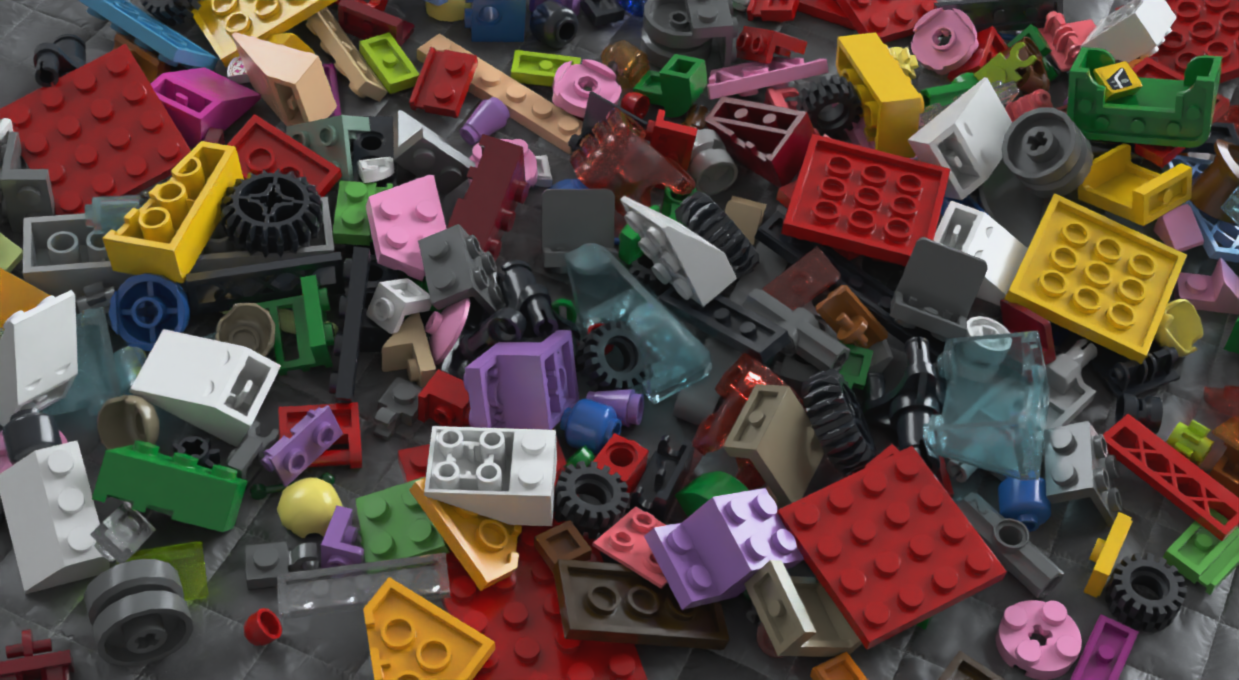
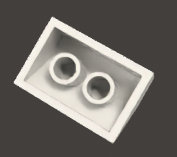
[1080,0,1177,62]
[0,440,110,594]

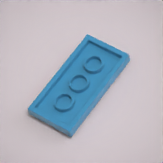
[78,0,219,71]

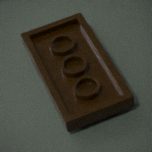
[553,559,730,650]

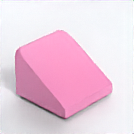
[1153,204,1204,252]

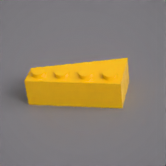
[836,32,924,158]
[102,141,244,283]

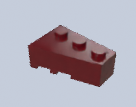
[705,96,816,188]
[447,134,529,261]

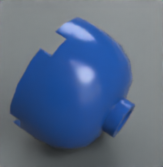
[109,273,191,351]

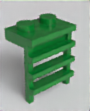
[230,275,335,376]

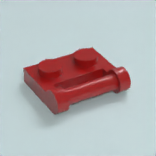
[278,402,362,469]

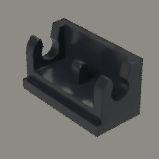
[625,435,695,523]

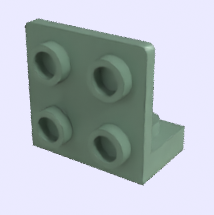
[286,115,370,192]

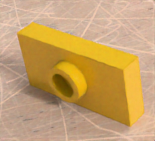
[1083,512,1133,598]

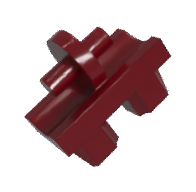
[0,629,75,680]

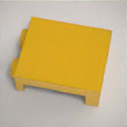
[1078,143,1192,226]

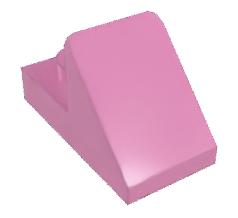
[1173,258,1239,315]

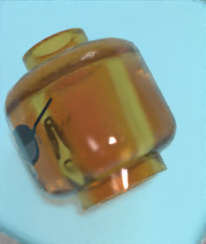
[601,40,650,89]

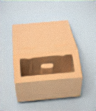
[232,32,337,126]

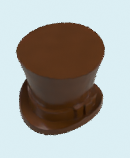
[1190,139,1239,224]

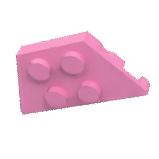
[707,57,828,100]
[365,175,447,281]

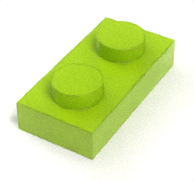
[359,32,420,94]
[511,50,581,87]

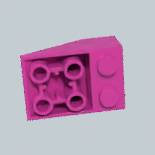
[150,67,262,149]

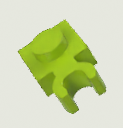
[974,42,1037,98]

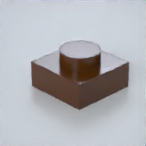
[534,520,592,574]

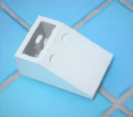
[908,77,1012,200]
[620,196,737,307]
[934,201,1028,306]
[0,290,78,427]
[129,329,281,447]
[424,426,557,526]

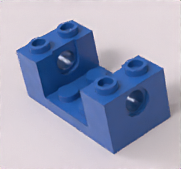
[464,0,526,42]

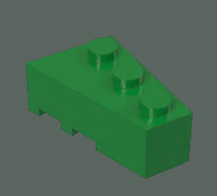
[92,441,248,532]

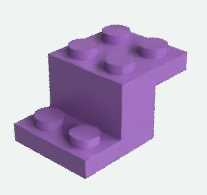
[464,330,579,430]
[644,488,804,610]

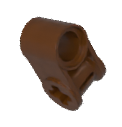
[1002,37,1050,96]

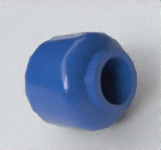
[560,399,622,455]
[998,470,1051,532]

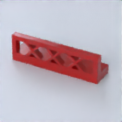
[1103,414,1239,541]

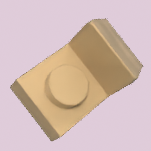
[725,196,767,246]
[382,313,436,388]

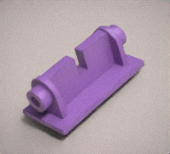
[260,405,343,487]

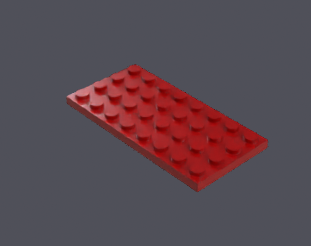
[398,428,648,680]

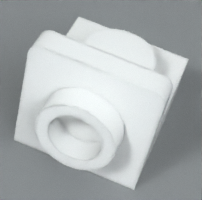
[366,278,432,334]

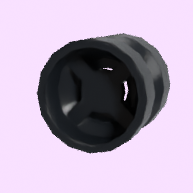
[1115,393,1163,434]

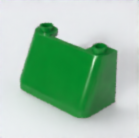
[1067,47,1222,148]

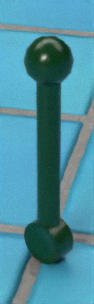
[250,472,335,500]

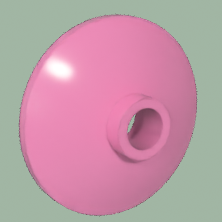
[425,298,470,366]

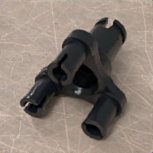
[33,34,86,87]
[496,260,584,372]
[861,337,958,474]

